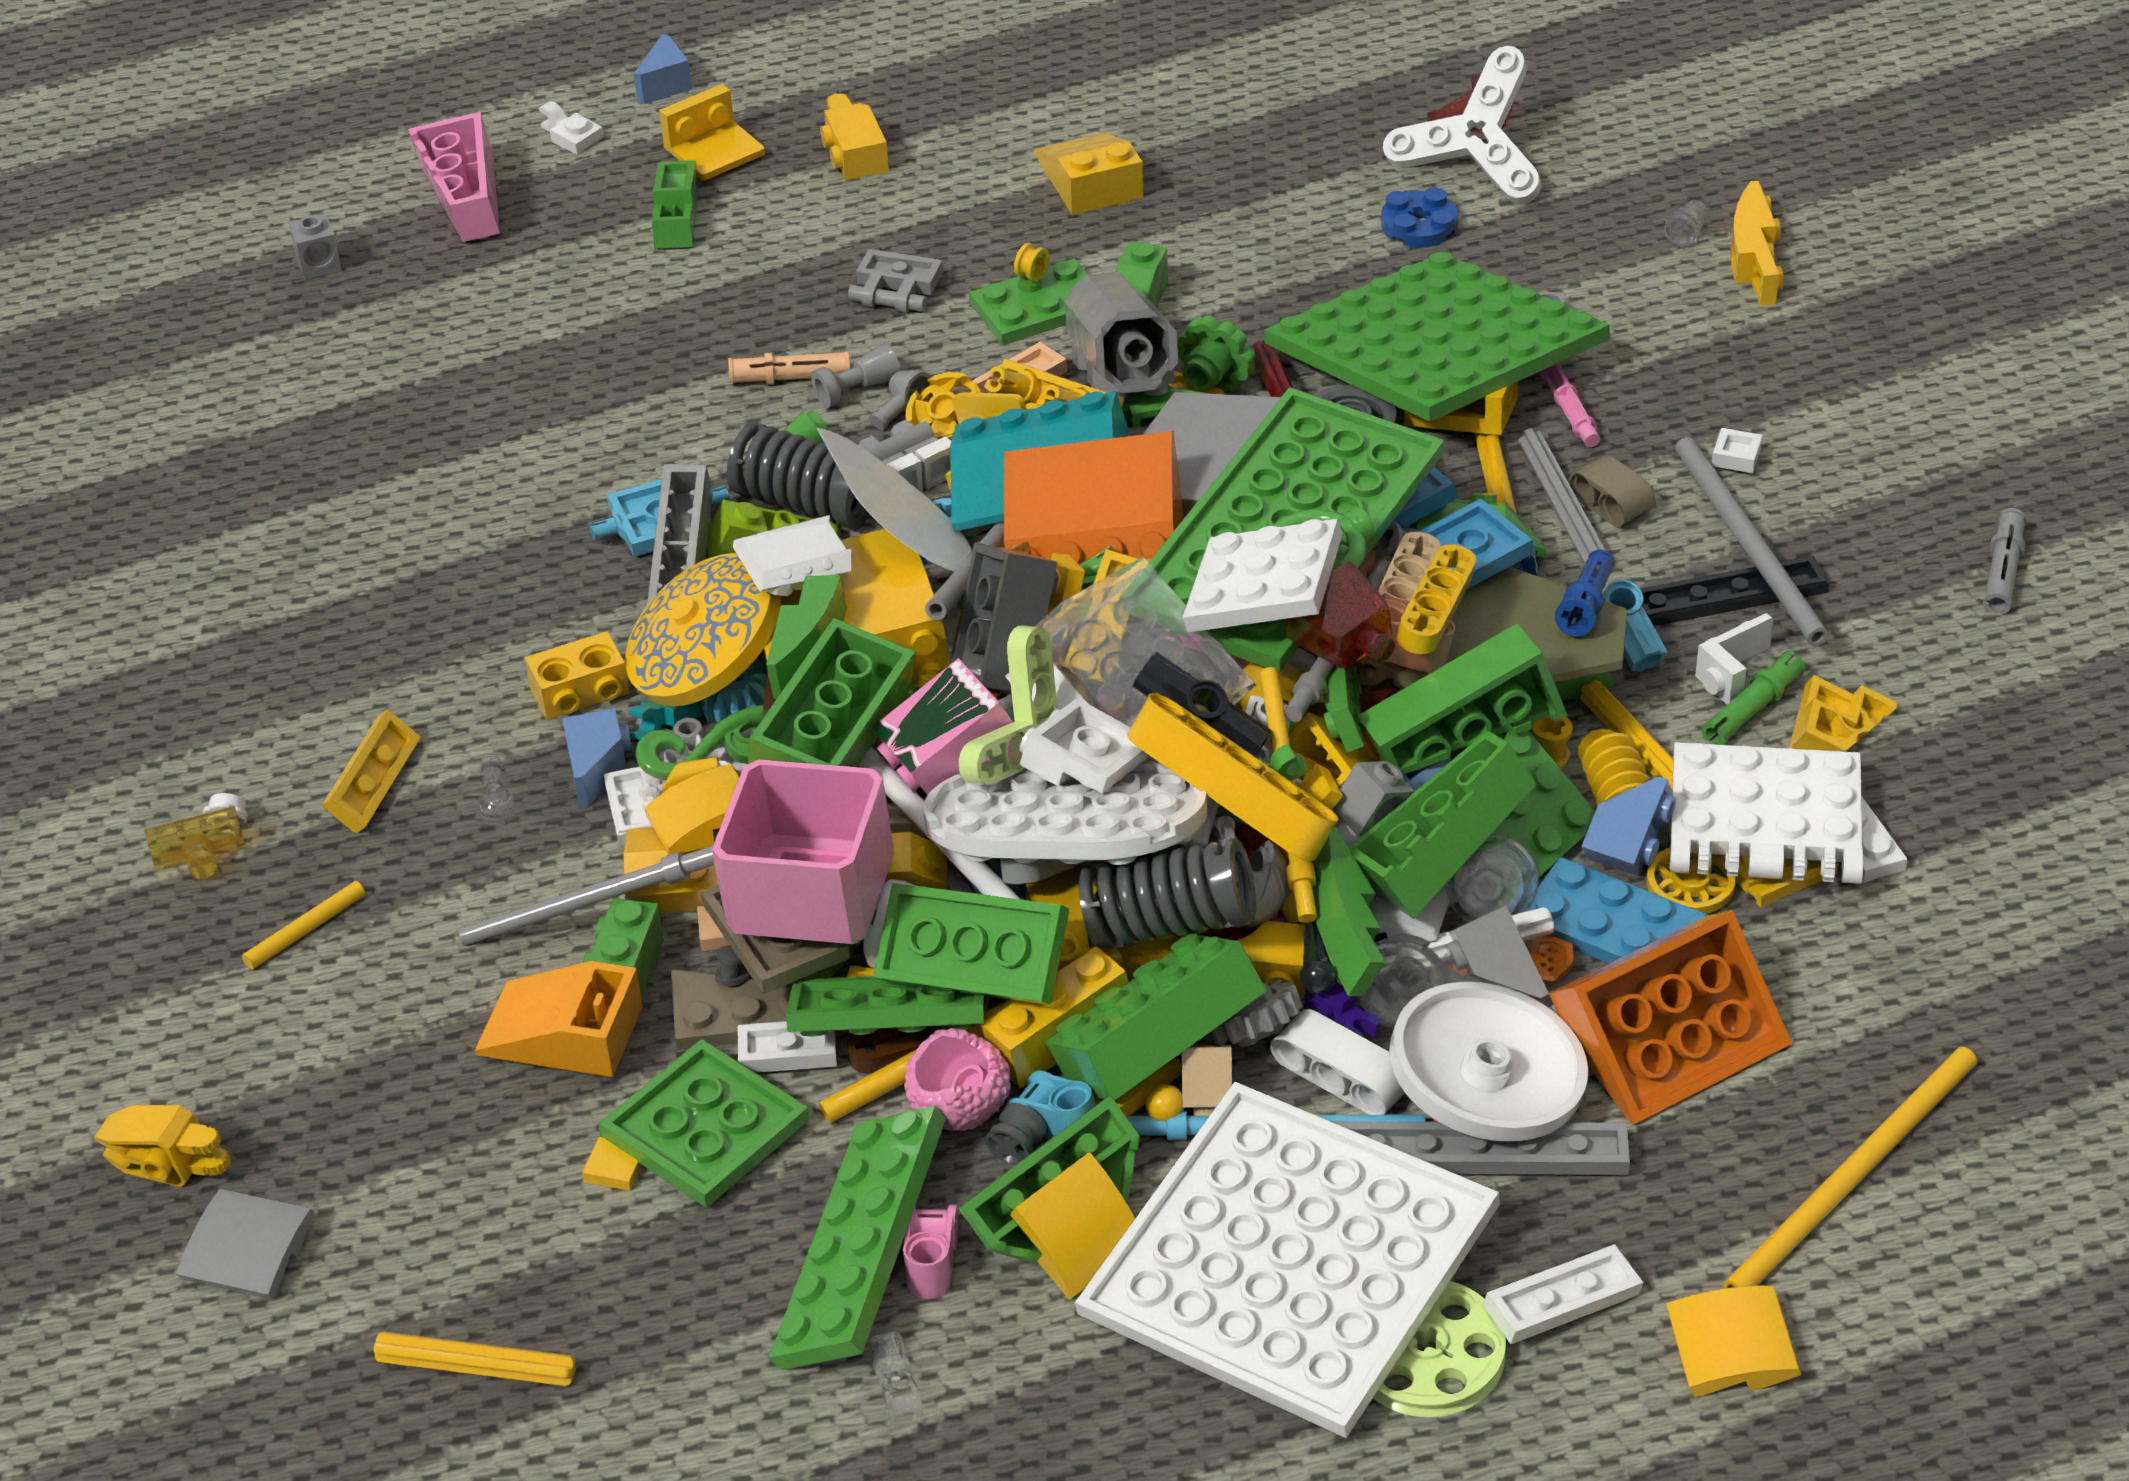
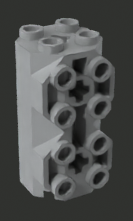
[1065,272,1178,398]

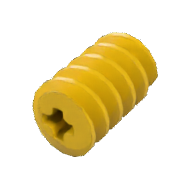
[1578,729,1650,806]

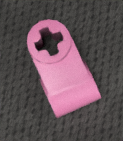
[903,1204,959,1299]

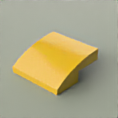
[645,764,739,855]
[1010,1152,1135,1300]
[1666,1286,1802,1397]

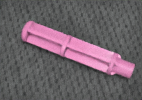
[1539,362,1600,448]

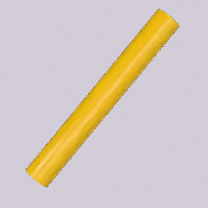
[242,881,366,970]

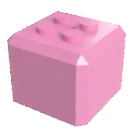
[712,760,894,944]

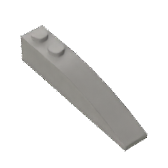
[637,464,713,695]

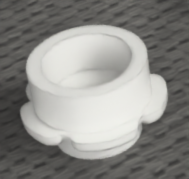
[203,793,248,831]

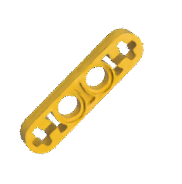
[1396,544,1476,655]

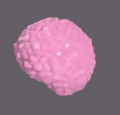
[904,1028,1011,1131]

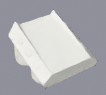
[733,515,851,596]

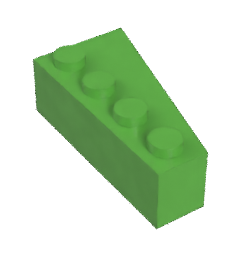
[1348,730,1537,919]

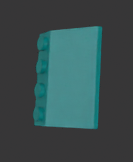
[950,391,1130,531]

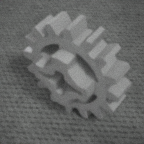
[1203,980,1303,1047]

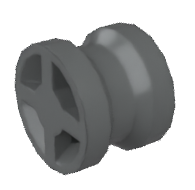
[985,1103,1047,1165]

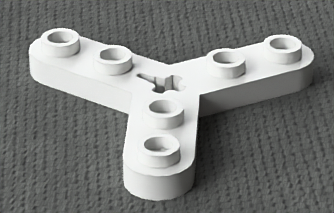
[1383,46,1542,203]

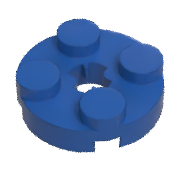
[1381,187,1459,247]

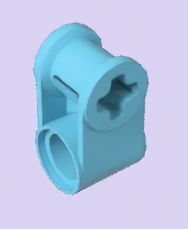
[1004,1070,1096,1140]

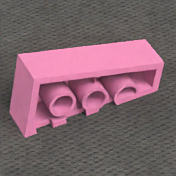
[408,112,500,242]

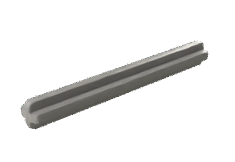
[1519,428,1605,570]

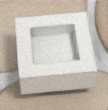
[1712,428,1763,473]

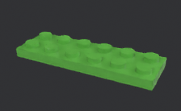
[769,1105,946,1370]

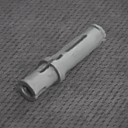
[1983,508,2027,614]

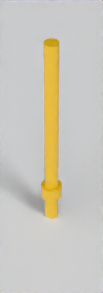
[1260,667,1317,923]

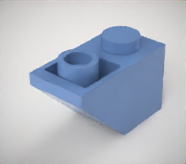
[1581,777,1676,877]

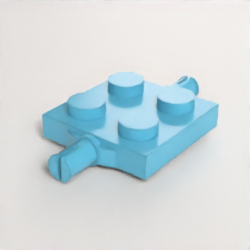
[589,479,730,557]

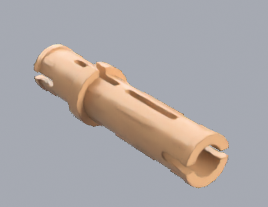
[728,351,850,385]

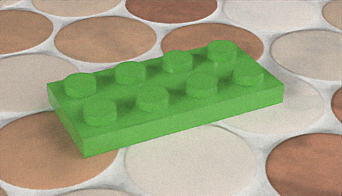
[873,883,1070,1005]
[786,976,986,1037]

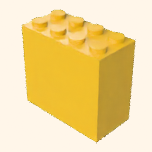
[761,529,950,685]

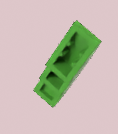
[1310,827,1386,997]

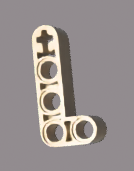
[1362,532,1455,673]

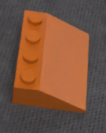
[1004,431,1184,564]
[1549,910,1793,1124]

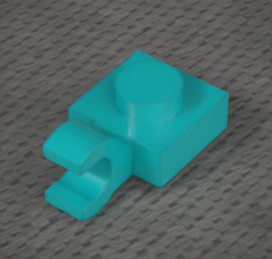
[629,699,704,740]

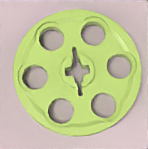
[1373,1281,1506,1417]

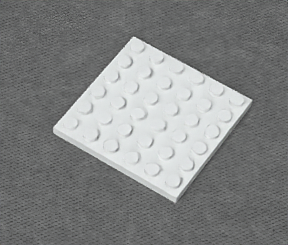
[1075,1082,1500,1438]

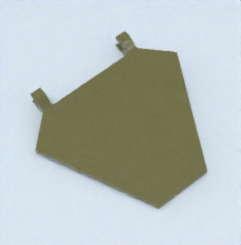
[1358,556,1627,688]

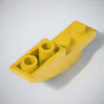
[1730,181,1784,306]

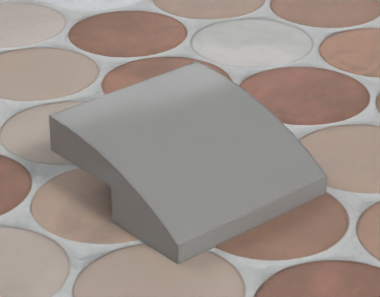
[176,1189,314,1300]

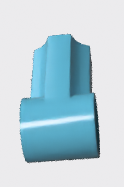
[1603,580,1667,672]

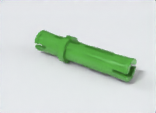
[1701,651,1806,745]

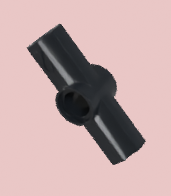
[1132,651,1272,757]

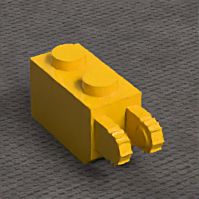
[820,93,889,181]

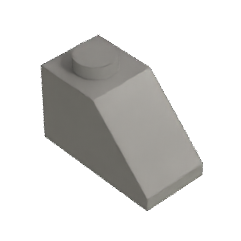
[1446,906,1549,999]

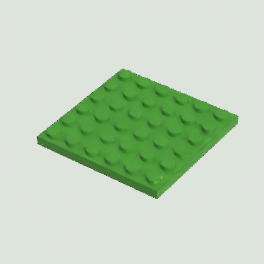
[1264,252,1610,422]

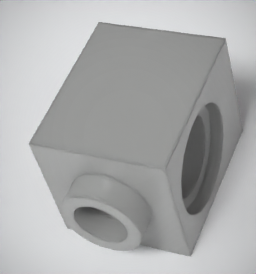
[288,213,342,280]
[1333,761,1415,836]

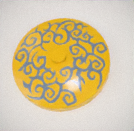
[625,553,781,707]

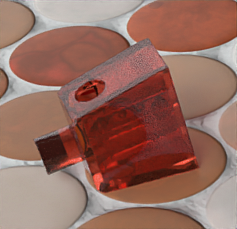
[1284,561,1395,668]

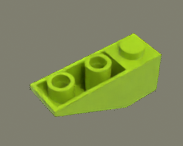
[707,499,842,558]

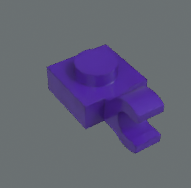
[1304,981,1380,1039]

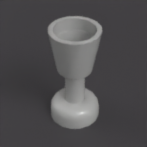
[811,343,901,408]

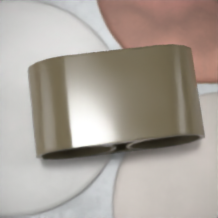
[1569,455,1655,527]

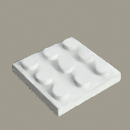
[1182,518,1343,632]

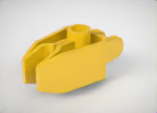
[94,1105,231,1187]

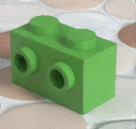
[583,898,664,999]

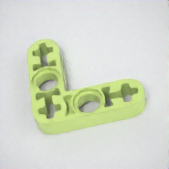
[959,625,1058,785]

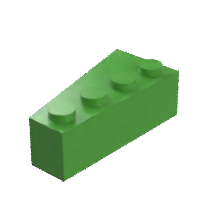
[1357,623,1568,775]

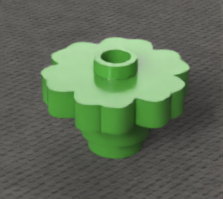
[1177,315,1256,393]

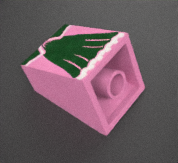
[872,658,1013,795]

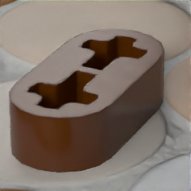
[846,1026,936,1074]

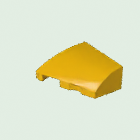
[1789,675,1898,752]

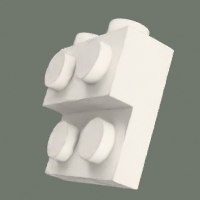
[1019,698,1150,794]

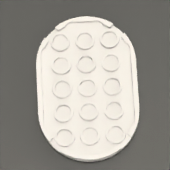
[923,760,1207,865]

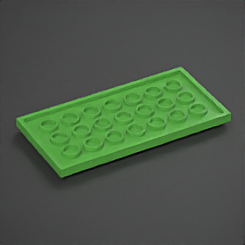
[1119,387,1444,673]

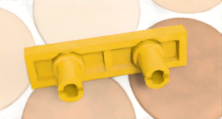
[986,359,1124,410]

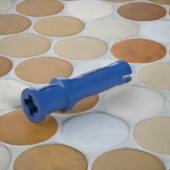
[1555,549,1615,637]

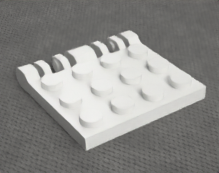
[1670,742,1863,884]

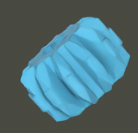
[701,664,767,723]

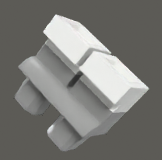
[858,420,951,492]

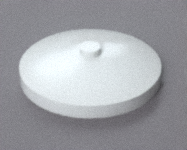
[1389,982,1588,1141]

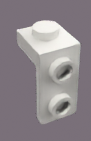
[1695,613,1774,705]

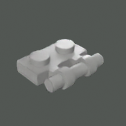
[848,249,943,313]

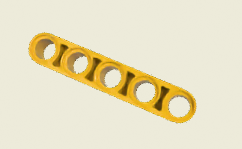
[1127,693,1339,862]

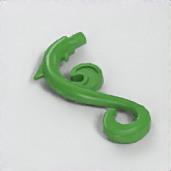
[636,705,763,780]

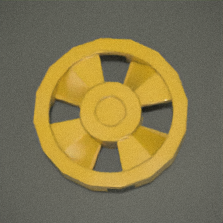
[906,372,982,440]

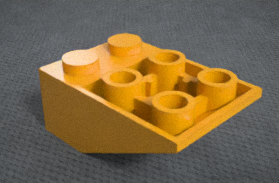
[475,961,643,1077]

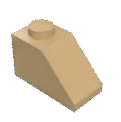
[1182,1042,1232,1116]

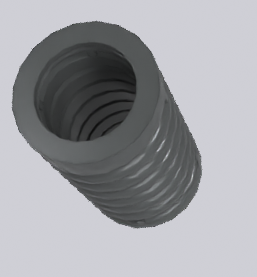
[727,422,871,529]
[1079,838,1256,951]

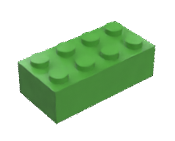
[748,618,915,767]
[1045,933,1267,1101]

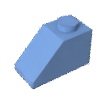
[562,708,632,809]

